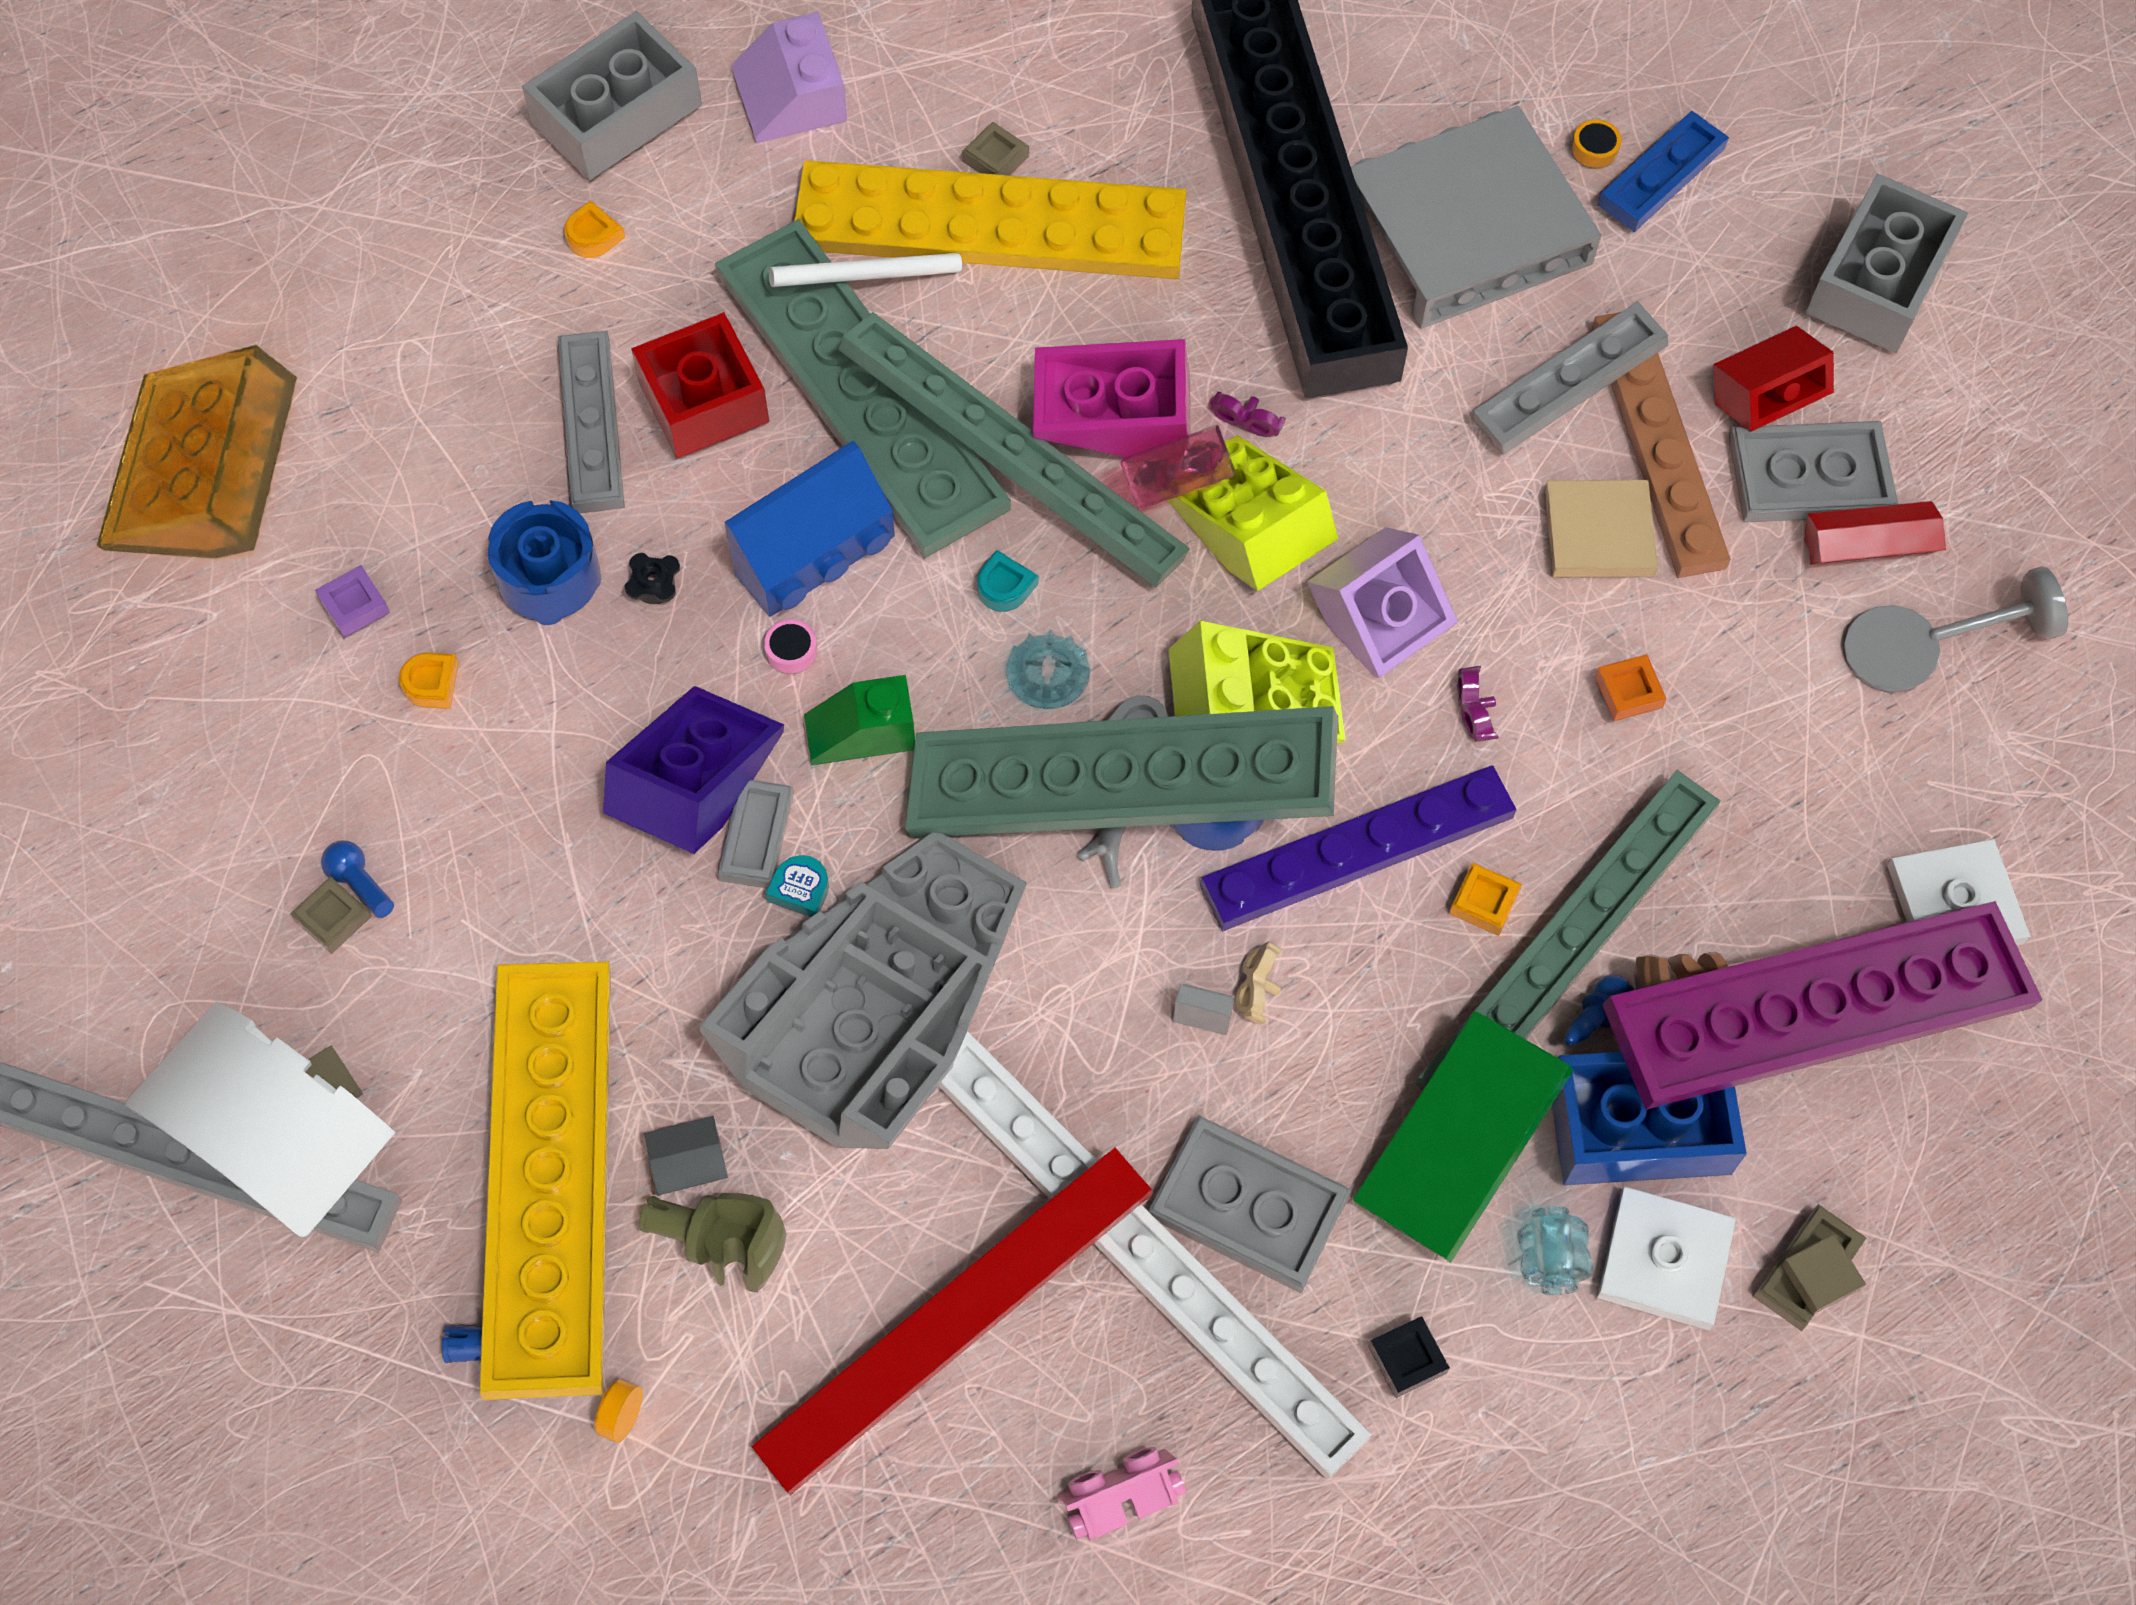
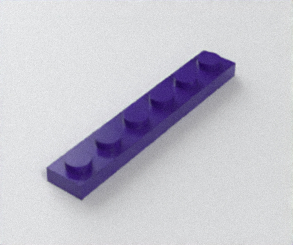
[1200,765,1517,932]

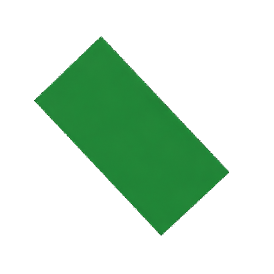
[1353,1010,1574,1263]

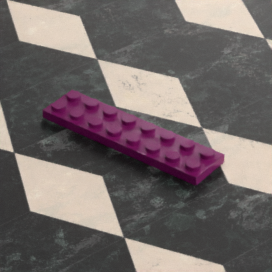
[1602,901,2043,1110]

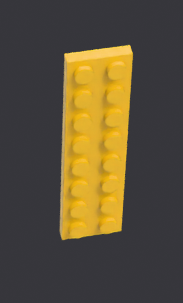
[793,160,1187,279]
[480,961,611,1400]

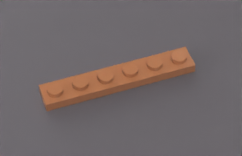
[1592,312,1731,578]

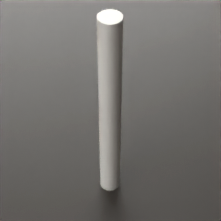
[769,253,962,287]

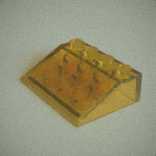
[96,345,297,559]

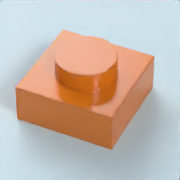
[1595,654,1667,721]

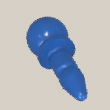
[1565,975,1634,1045]

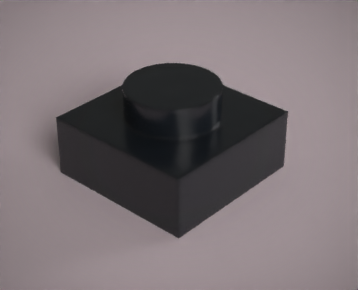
[1368,1316,1450,1398]

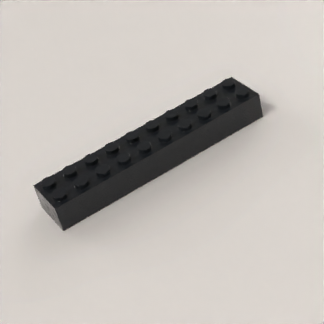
[1191,0,1408,399]

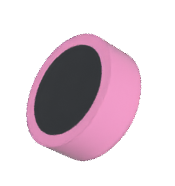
[764,619,818,674]

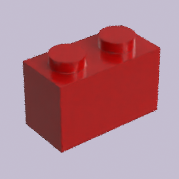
[1713,325,1834,432]

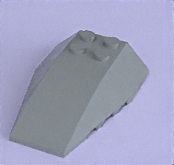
[700,832,1027,1149]

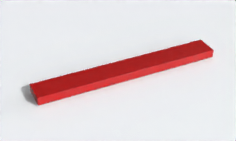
[751,1147,1153,1495]

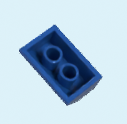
[724,440,895,617]

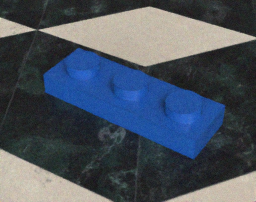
[1597,111,1729,232]

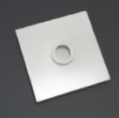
[1887,839,2031,945]
[1597,1186,1736,1331]

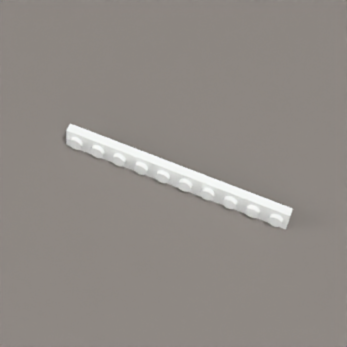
[938,1031,1372,1480]

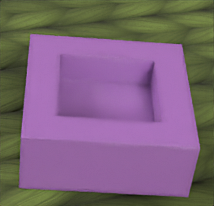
[315,565,390,638]

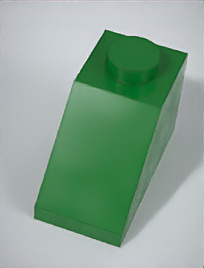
[804,675,915,766]

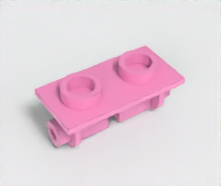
[1057,1447,1186,1541]

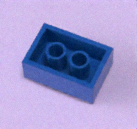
[1552,1052,1747,1186]

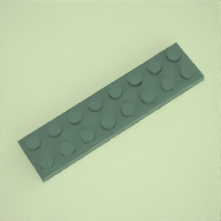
[715,219,1011,558]
[905,706,1338,838]

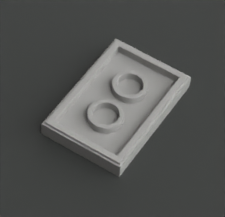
[1729,421,1898,522]
[1148,1115,1351,1294]

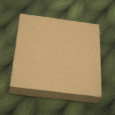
[1544,480,1658,577]

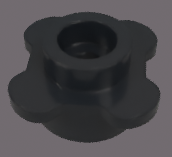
[625,553,680,604]

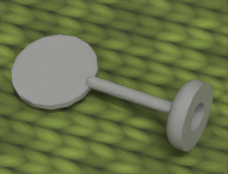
[1843,566,2068,692]

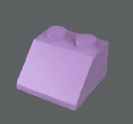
[731,12,847,143]
[1307,527,1458,678]

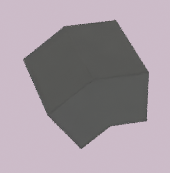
[644,1116,729,1196]

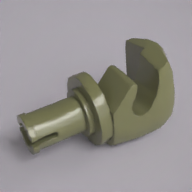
[639,1193,787,1293]

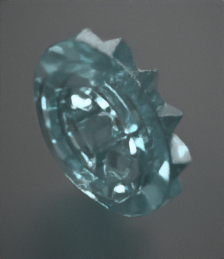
[1006,629,1090,709]

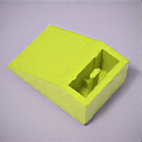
[1157,435,1339,591]
[1168,620,1345,744]

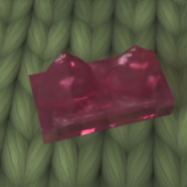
[1120,424,1236,510]

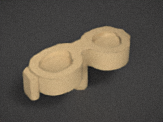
[1235,942,1282,1025]

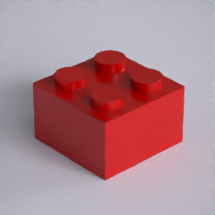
[631,312,770,459]

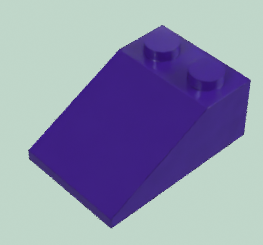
[603,686,784,854]

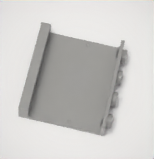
[1351,106,1602,329]

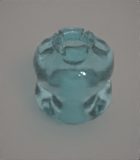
[1517,1206,1593,1295]

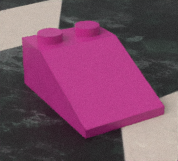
[1033,339,1191,460]

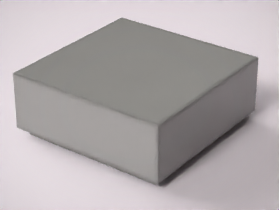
[1173,984,1234,1035]

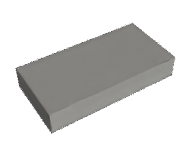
[718,780,794,889]

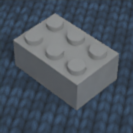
[522,11,702,181]
[1806,173,1968,354]

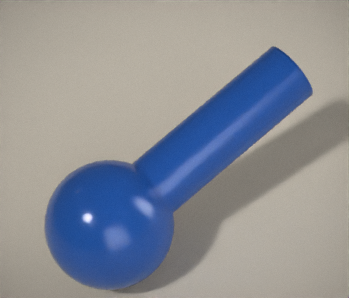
[321,840,394,918]

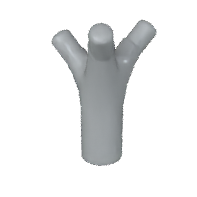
[1078,827,1126,888]

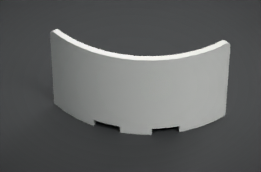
[125,1001,396,1237]

